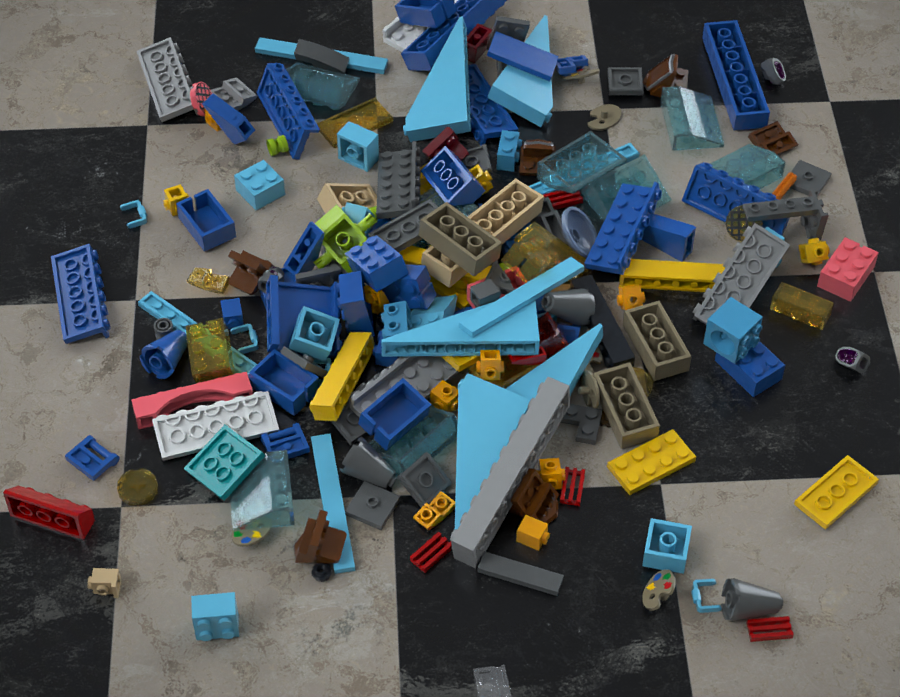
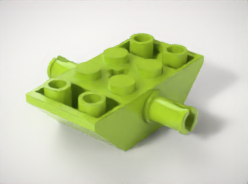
[313,204,377,273]

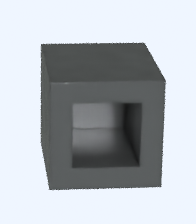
[470,279,501,307]

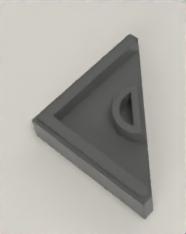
[485,260,515,295]

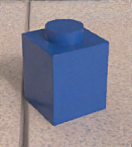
[221,298,244,330]

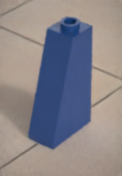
[642,214,696,262]

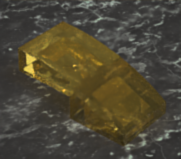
[187,267,230,294]

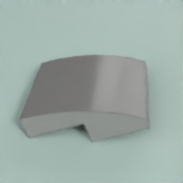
[211,78,257,111]

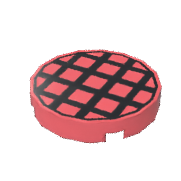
[190,82,212,117]

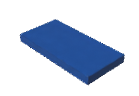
[487,31,559,81]

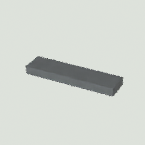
[477,551,564,596]

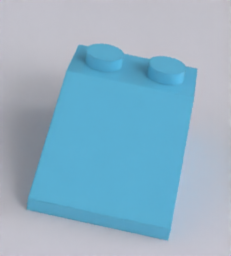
[411,295,457,329]

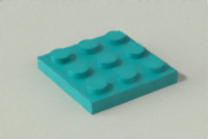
[184,424,265,501]

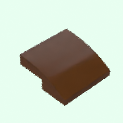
[748,121,798,159]

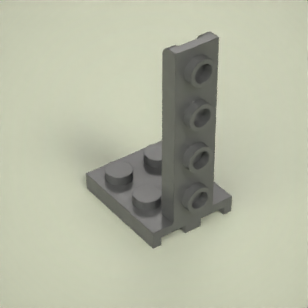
[487,16,530,77]
[742,189,829,241]
[295,245,343,287]

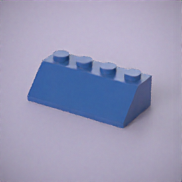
[421,146,486,206]

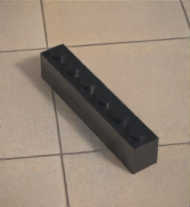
[568,275,635,369]

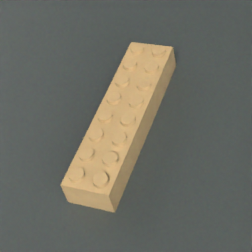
[421,179,544,288]

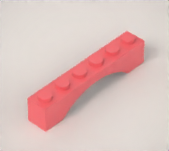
[132,371,253,429]

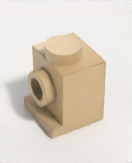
[88,568,121,598]

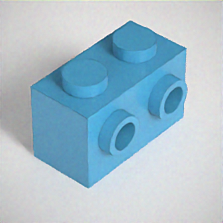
[497,130,522,172]
[381,301,412,339]

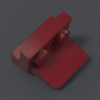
[422,127,468,161]

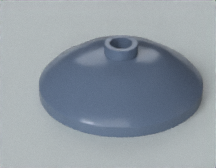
[561,207,597,258]

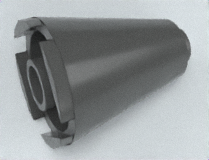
[541,288,595,326]
[340,437,397,489]
[721,578,783,621]

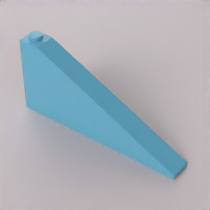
[487,15,553,127]
[403,16,471,142]
[382,300,540,357]
[506,323,603,400]
[455,373,530,530]

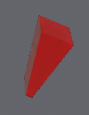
[508,346,547,365]

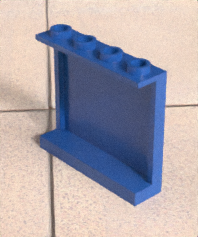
[266,275,342,358]

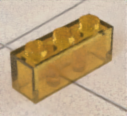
[770,282,834,330]

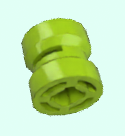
[266,135,289,156]

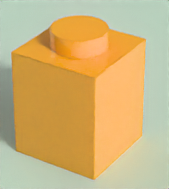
[516,515,550,551]

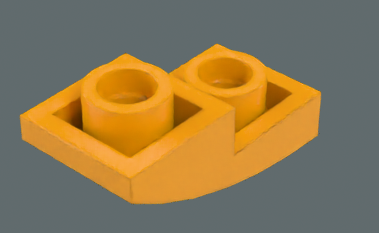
[364,285,389,315]
[413,491,455,531]

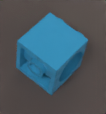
[703,297,763,364]

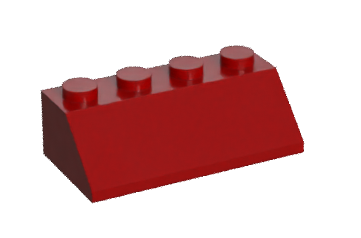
[3,486,95,540]

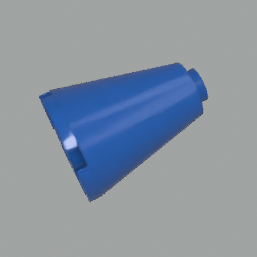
[140,330,189,379]

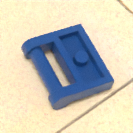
[260,423,310,464]
[65,435,120,481]

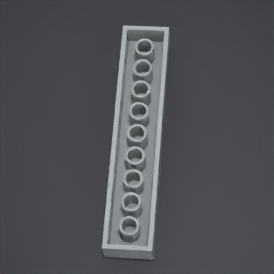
[450,377,570,568]

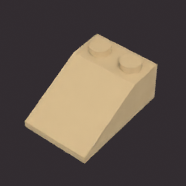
[317,183,377,214]

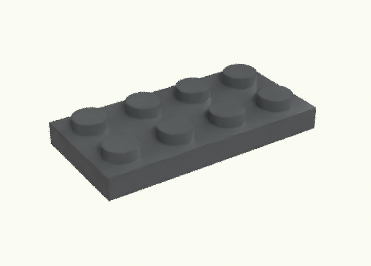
[368,199,438,252]

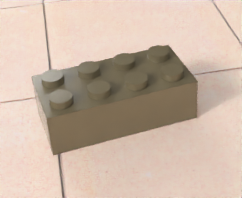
[419,202,502,276]
[623,301,691,381]
[593,363,660,449]

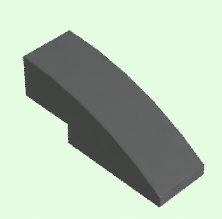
[294,39,350,74]
[534,197,567,248]

